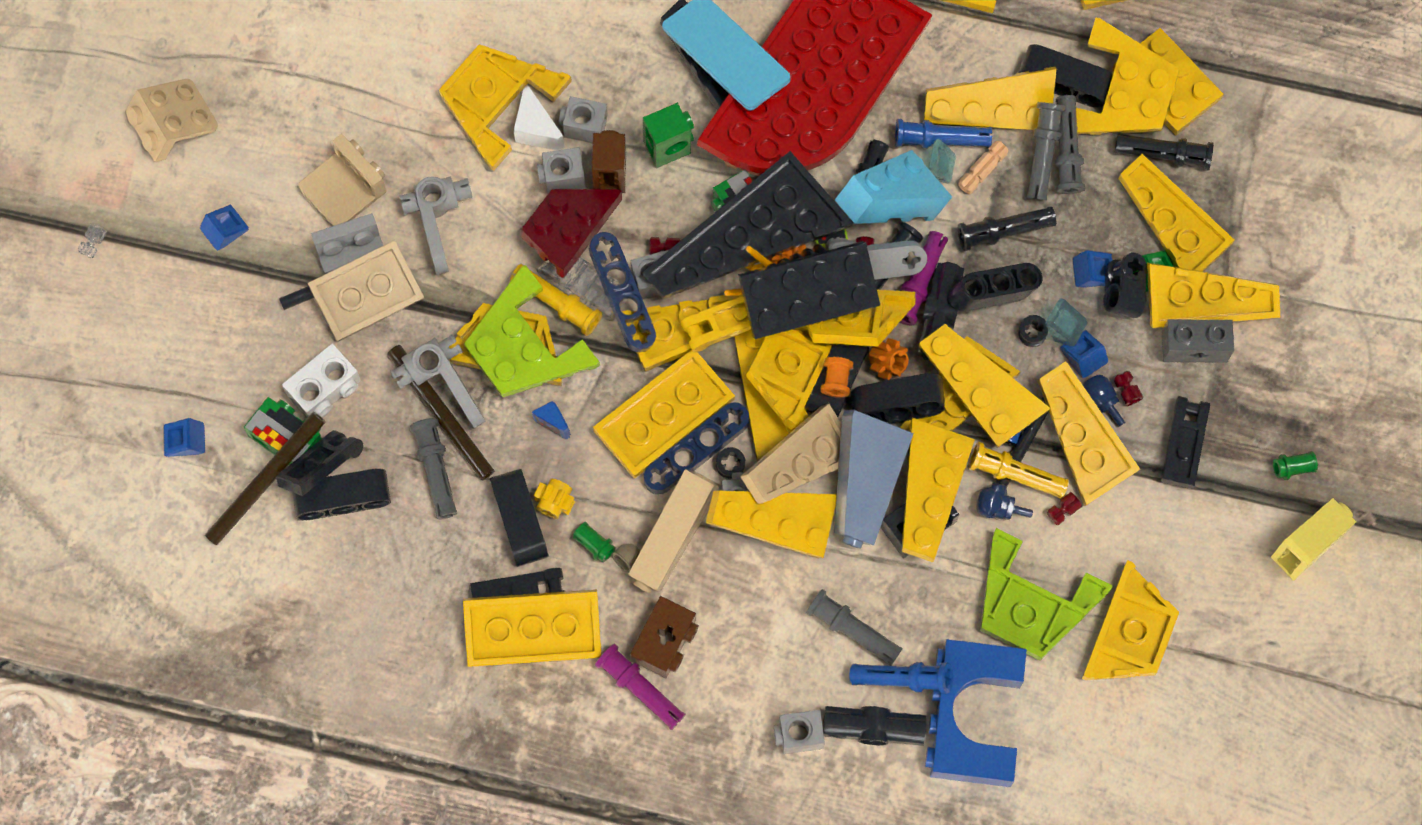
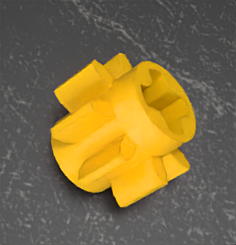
[533,478,575,519]

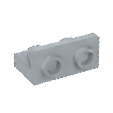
[311,213,383,274]

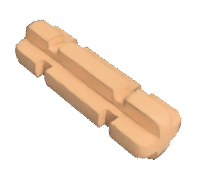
[958,141,1008,194]

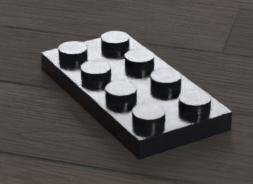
[738,241,880,339]

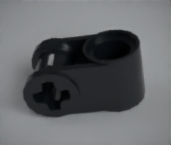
[1103,252,1147,318]

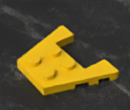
[1076,17,1180,135]
[439,44,572,171]

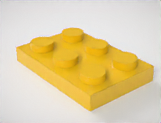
[1112,28,1224,136]

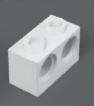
[282,343,361,418]

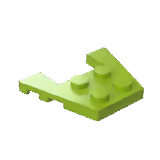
[464,265,600,397]
[980,528,1113,661]

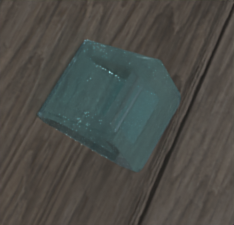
[929,139,956,184]
[1045,298,1088,347]

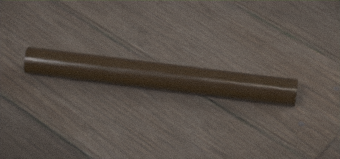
[388,345,495,481]
[205,412,326,545]

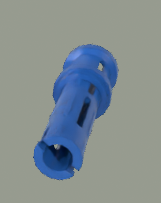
[895,119,992,149]
[849,662,953,694]

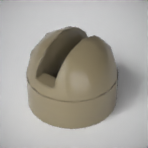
[612,544,640,573]

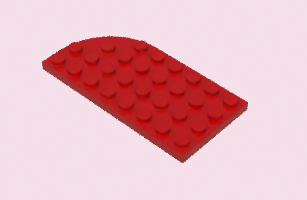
[697,0,933,174]

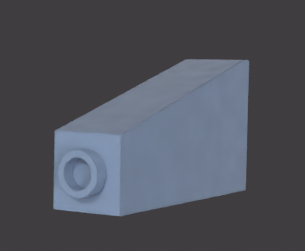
[834,410,914,549]

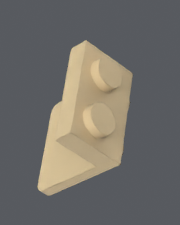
[125,79,218,162]
[299,133,387,226]

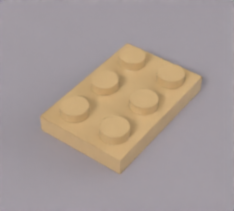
[308,240,424,342]

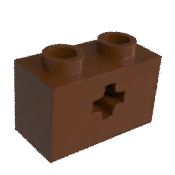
[592,130,626,193]
[630,595,699,678]

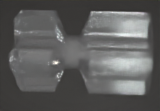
[78,223,107,258]

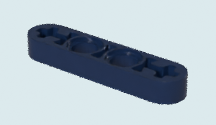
[589,232,656,353]
[644,402,749,495]

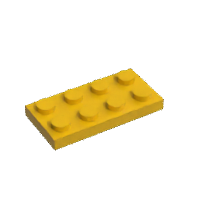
[593,350,735,479]
[463,589,602,667]

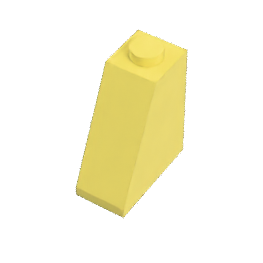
[1271,498,1356,581]

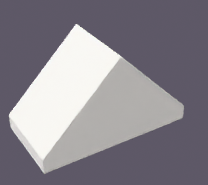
[514,86,564,150]

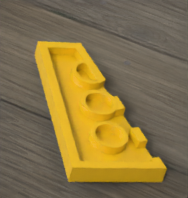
[734,330,809,461]

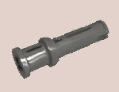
[1055,95,1085,194]
[1027,102,1066,201]
[410,418,457,519]
[806,589,903,666]

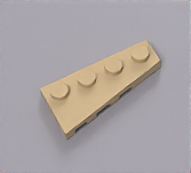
[740,404,842,504]

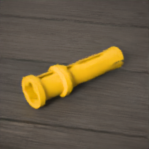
[510,264,602,336]
[968,441,1069,499]

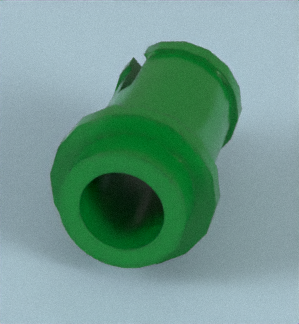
[1273,451,1318,480]
[572,522,616,562]

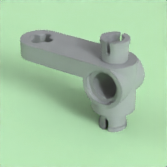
[399,176,473,275]
[825,237,927,279]
[390,334,486,428]

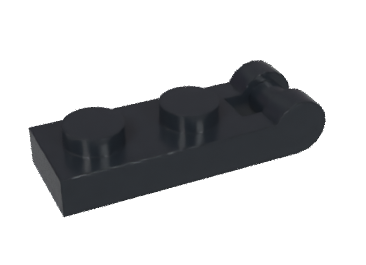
[1161,396,1210,489]
[276,430,363,496]
[470,568,566,598]

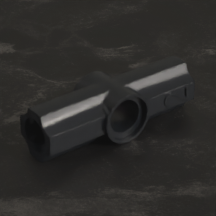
[917,262,965,361]
[823,706,926,746]

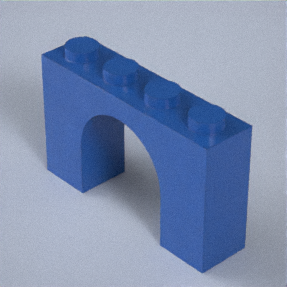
[925,639,1027,787]

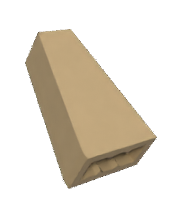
[628,469,721,593]

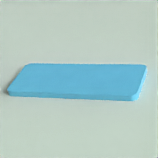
[662,0,791,110]

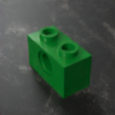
[643,102,694,168]

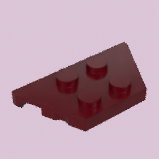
[521,189,622,278]

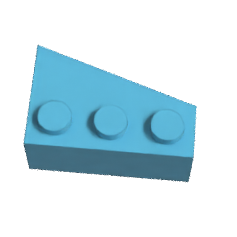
[835,150,952,224]

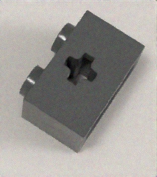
[1161,319,1234,363]

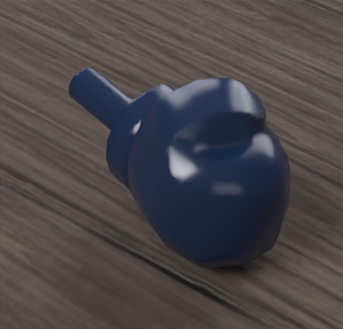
[1082,375,1126,427]
[976,483,1033,520]

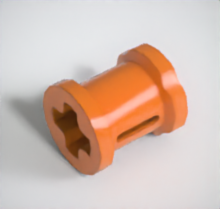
[820,357,854,397]

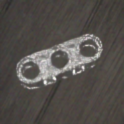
[537,257,629,321]

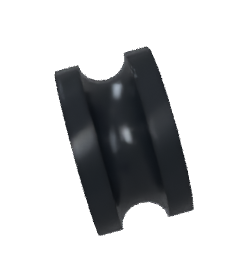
[1018,315,1049,347]
[716,447,746,479]

